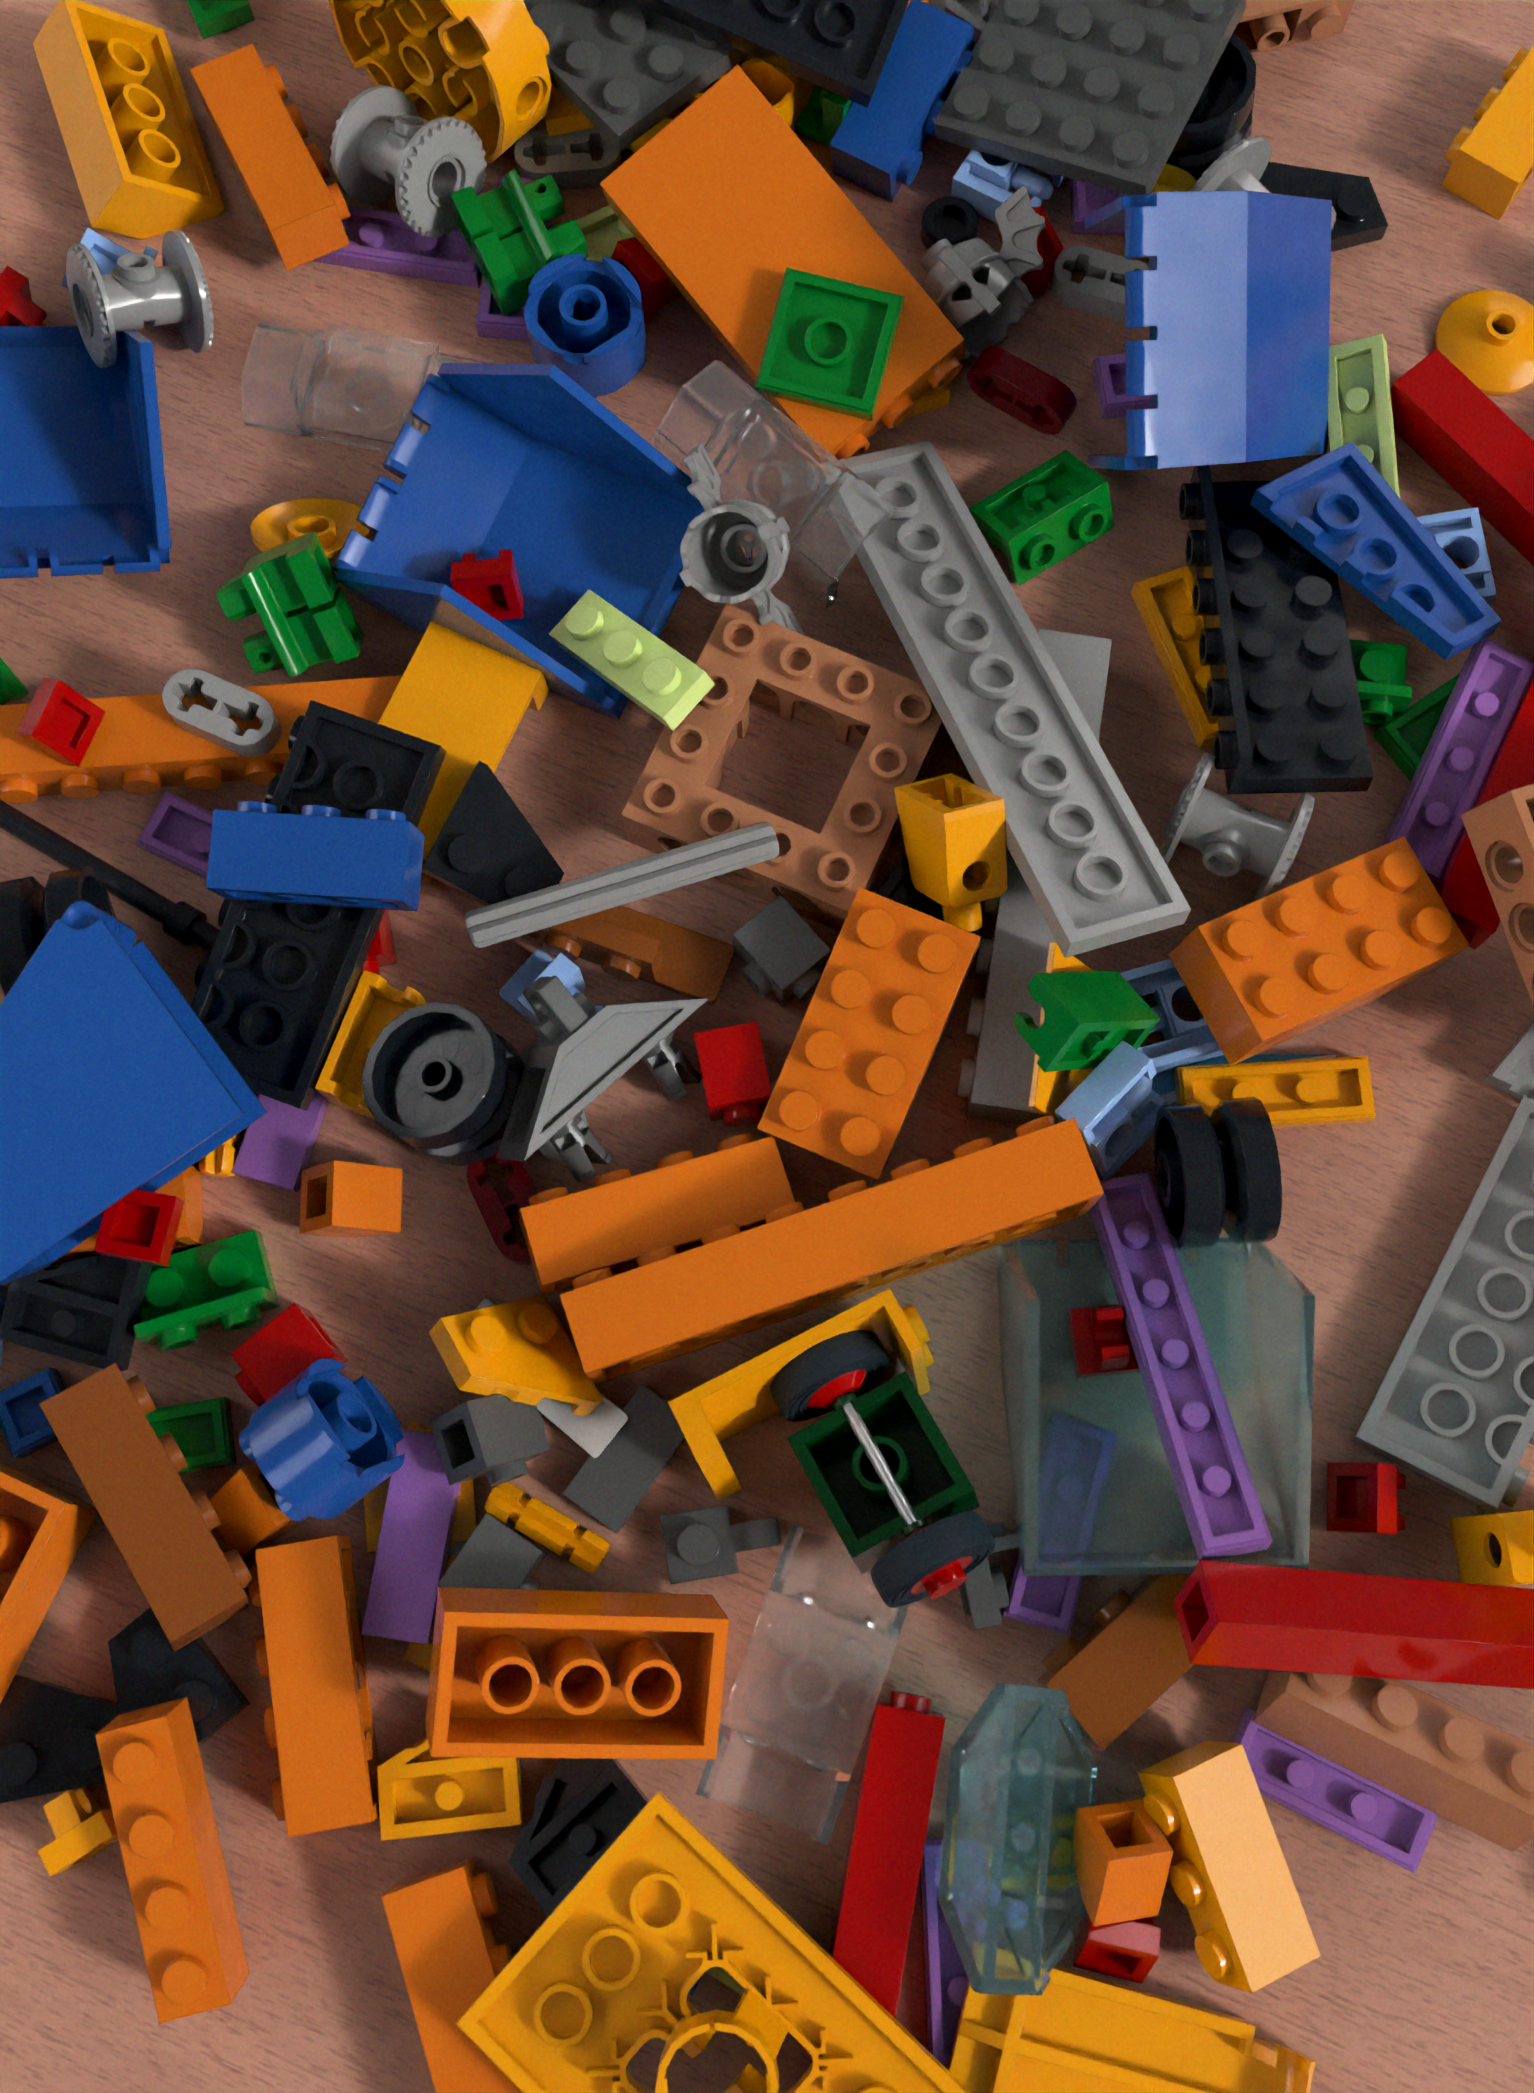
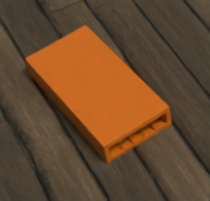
[600,64,965,464]

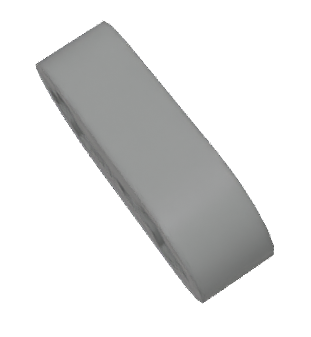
[514,127,623,190]
[1051,246,1149,323]
[162,668,281,757]

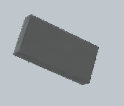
[562,1384,686,1534]

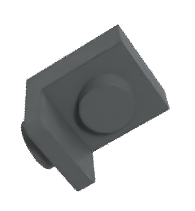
[958,1522,1026,1630]

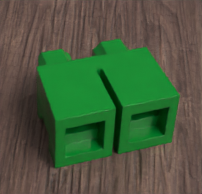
[450,169,588,316]
[216,530,364,678]

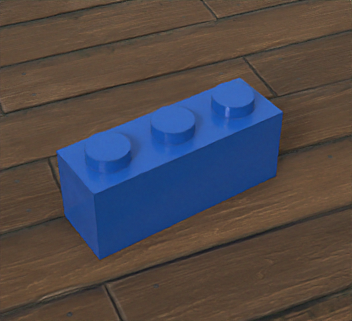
[829,0,974,203]
[206,801,425,912]

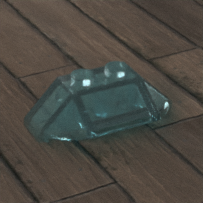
[938,1682,1097,1995]

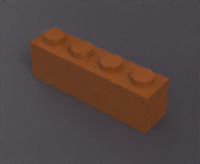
[39,1362,254,1652]
[1037,1516,1304,1751]

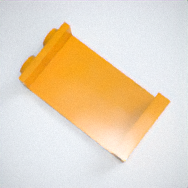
[378,621,549,883]
[668,1288,934,1501]

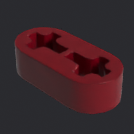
[967,346,1077,435]
[466,1152,538,1266]

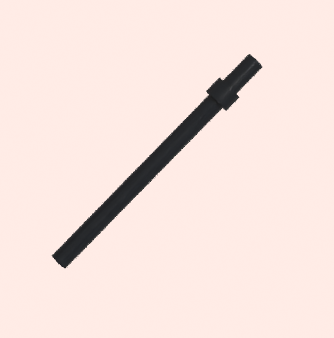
[0,799,220,951]

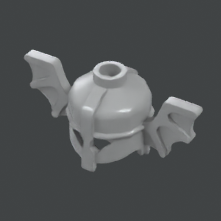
[921,187,1046,360]
[679,444,805,635]

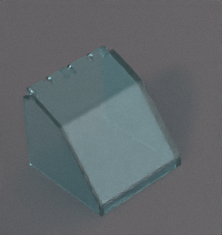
[997,1237,1315,1576]

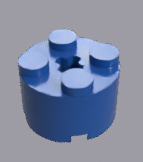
[524,254,647,399]
[239,1359,405,1522]

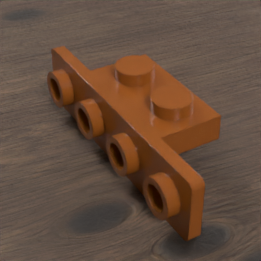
[521,883,735,1005]

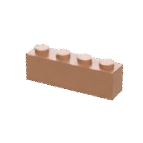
[1253,1670,1534,1852]

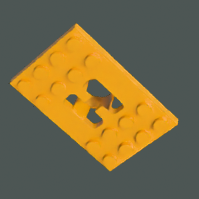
[456,1790,971,2093]

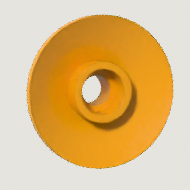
[1434,290,1534,396]
[250,498,372,562]

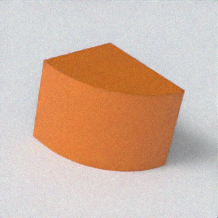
[299,1160,403,1237]
[209,1462,309,1560]
[1073,1799,1173,1927]

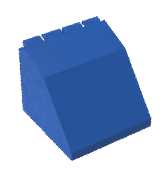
[1085,191,1332,470]
[0,326,171,579]
[332,363,704,719]
[0,901,268,1286]

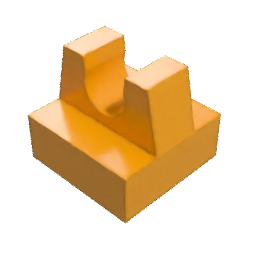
[37,1786,118,1876]

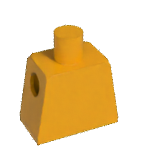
[894,773,1008,932]
[1449,1509,1534,1586]

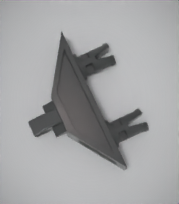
[496,976,710,1182]

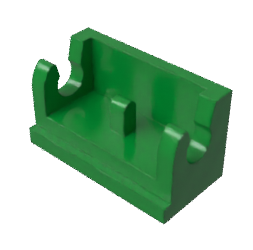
[1014,971,1160,1072]

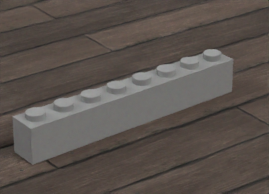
[957,628,1112,1125]

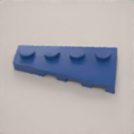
[1250,441,1502,660]

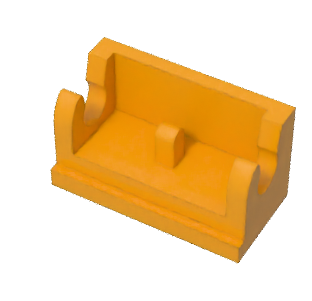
[315,970,427,1119]

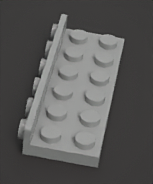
[1354,1096,1534,1514]

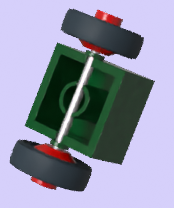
[770,1330,995,1608]

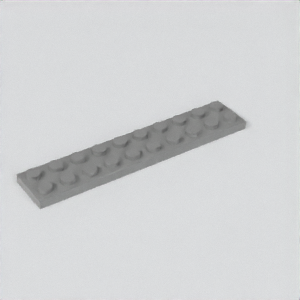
[818,440,1191,958]

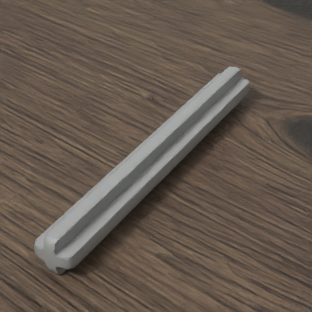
[465,821,779,948]

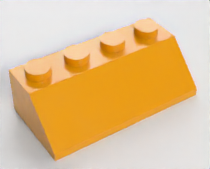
[32,0,225,240]

